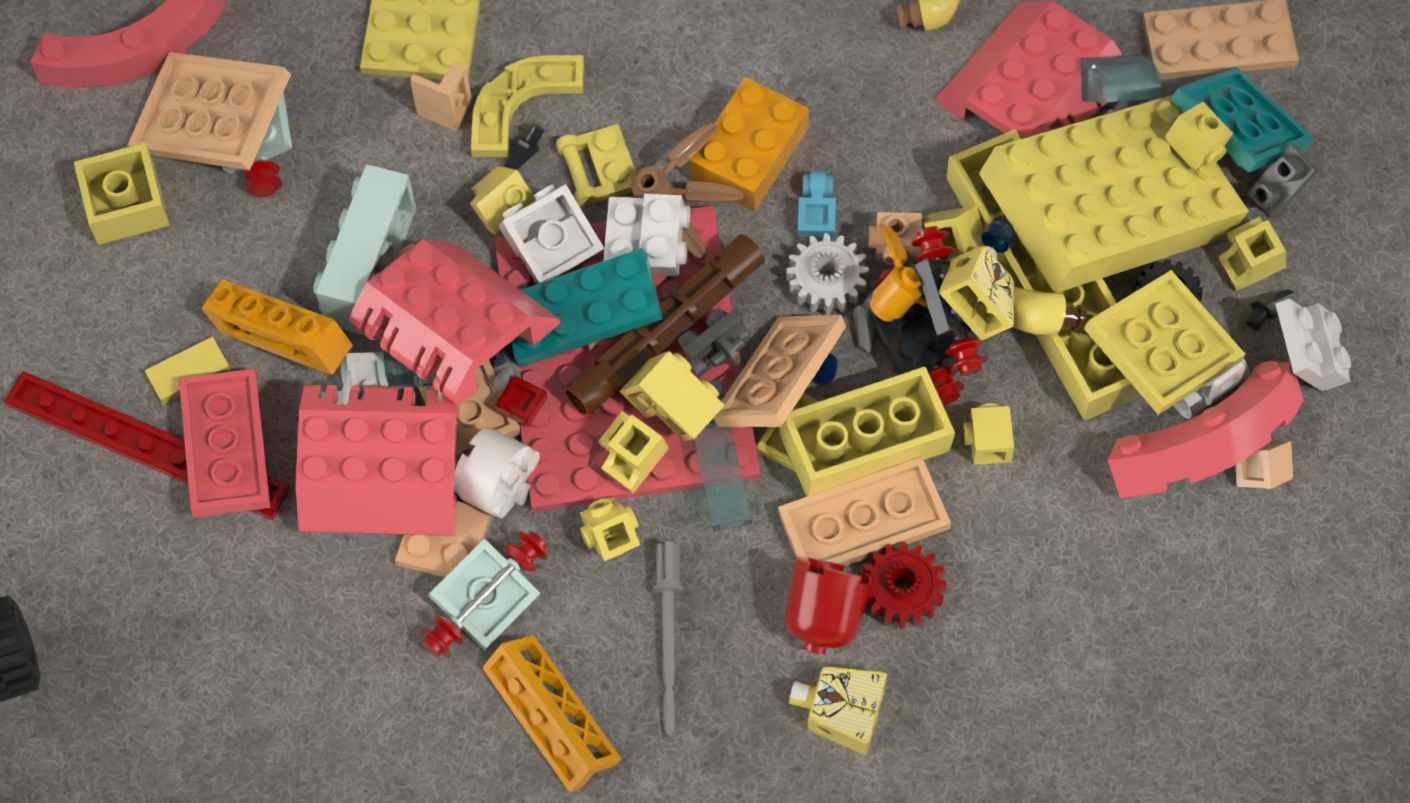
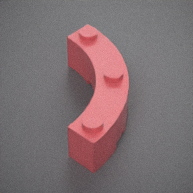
[30,0,226,88]
[1107,361,1304,498]

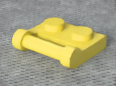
[556,124,636,207]

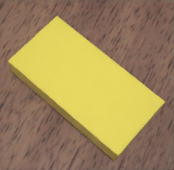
[145,336,231,405]

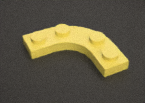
[471,55,584,157]

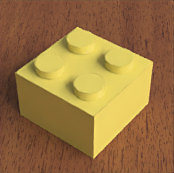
[74,143,170,245]

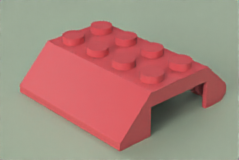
[935,1,1132,139]
[349,239,560,405]
[295,384,460,536]

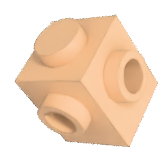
[868,212,922,266]

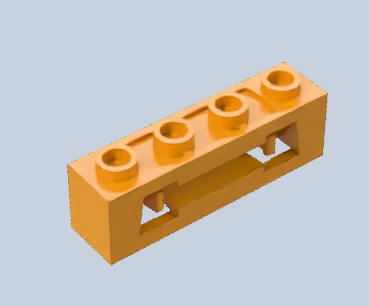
[201,279,353,375]

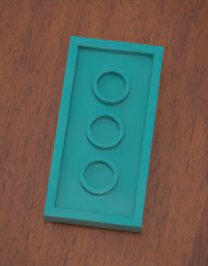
[512,248,663,367]

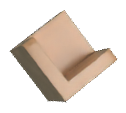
[1235,440,1293,489]

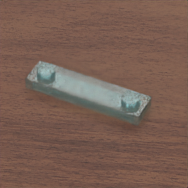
[693,379,751,532]

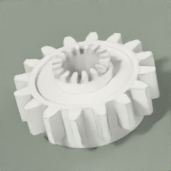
[786,233,869,315]

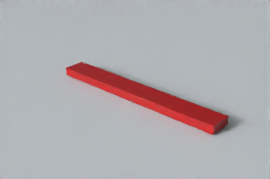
[4,371,291,521]

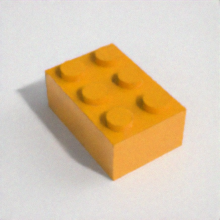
[690,77,809,212]

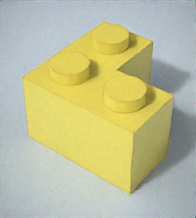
[619,351,724,442]

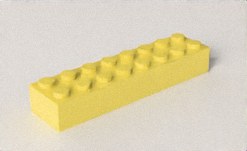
[946,129,1142,421]

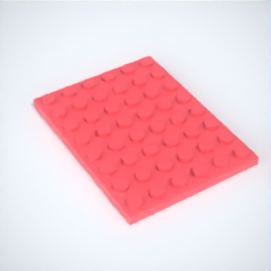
[494,205,761,512]

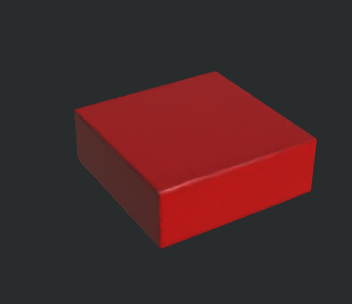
[495,375,548,428]

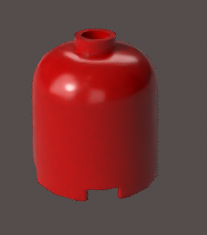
[785,557,873,655]

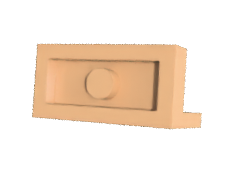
[410,62,472,131]

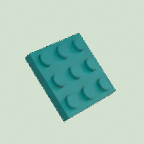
[1171,67,1314,173]

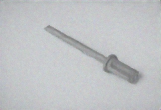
[653,542,684,738]

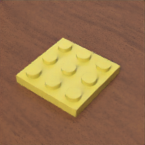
[360,0,481,80]
[1084,270,1246,415]

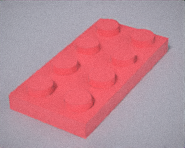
[179,369,271,518]

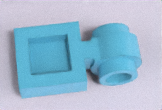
[798,171,836,238]

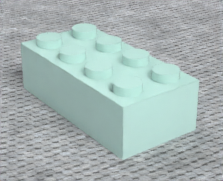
[313,164,416,335]

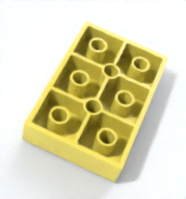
[979,96,1249,293]

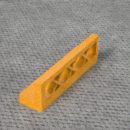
[482,635,622,793]

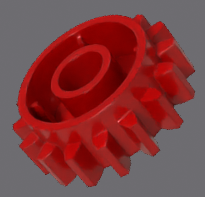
[863,541,947,629]

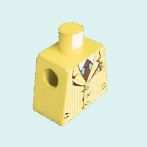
[939,246,1014,341]
[789,667,887,755]

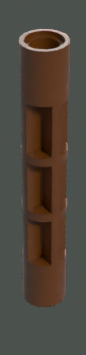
[563,234,765,416]

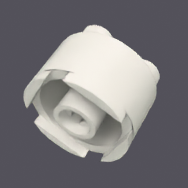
[454,427,540,519]

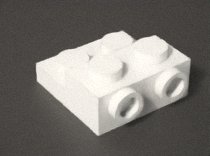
[498,184,604,284]
[603,194,690,276]
[1276,298,1351,391]

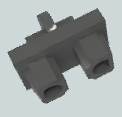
[1247,144,1319,218]
[678,308,751,378]

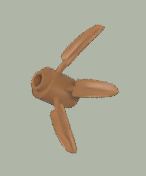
[631,123,745,259]

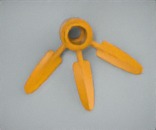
[870,223,929,322]

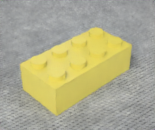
[779,367,955,497]

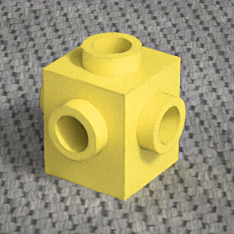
[579,497,640,561]

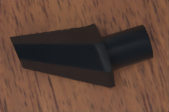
[504,123,545,170]
[1246,289,1298,330]

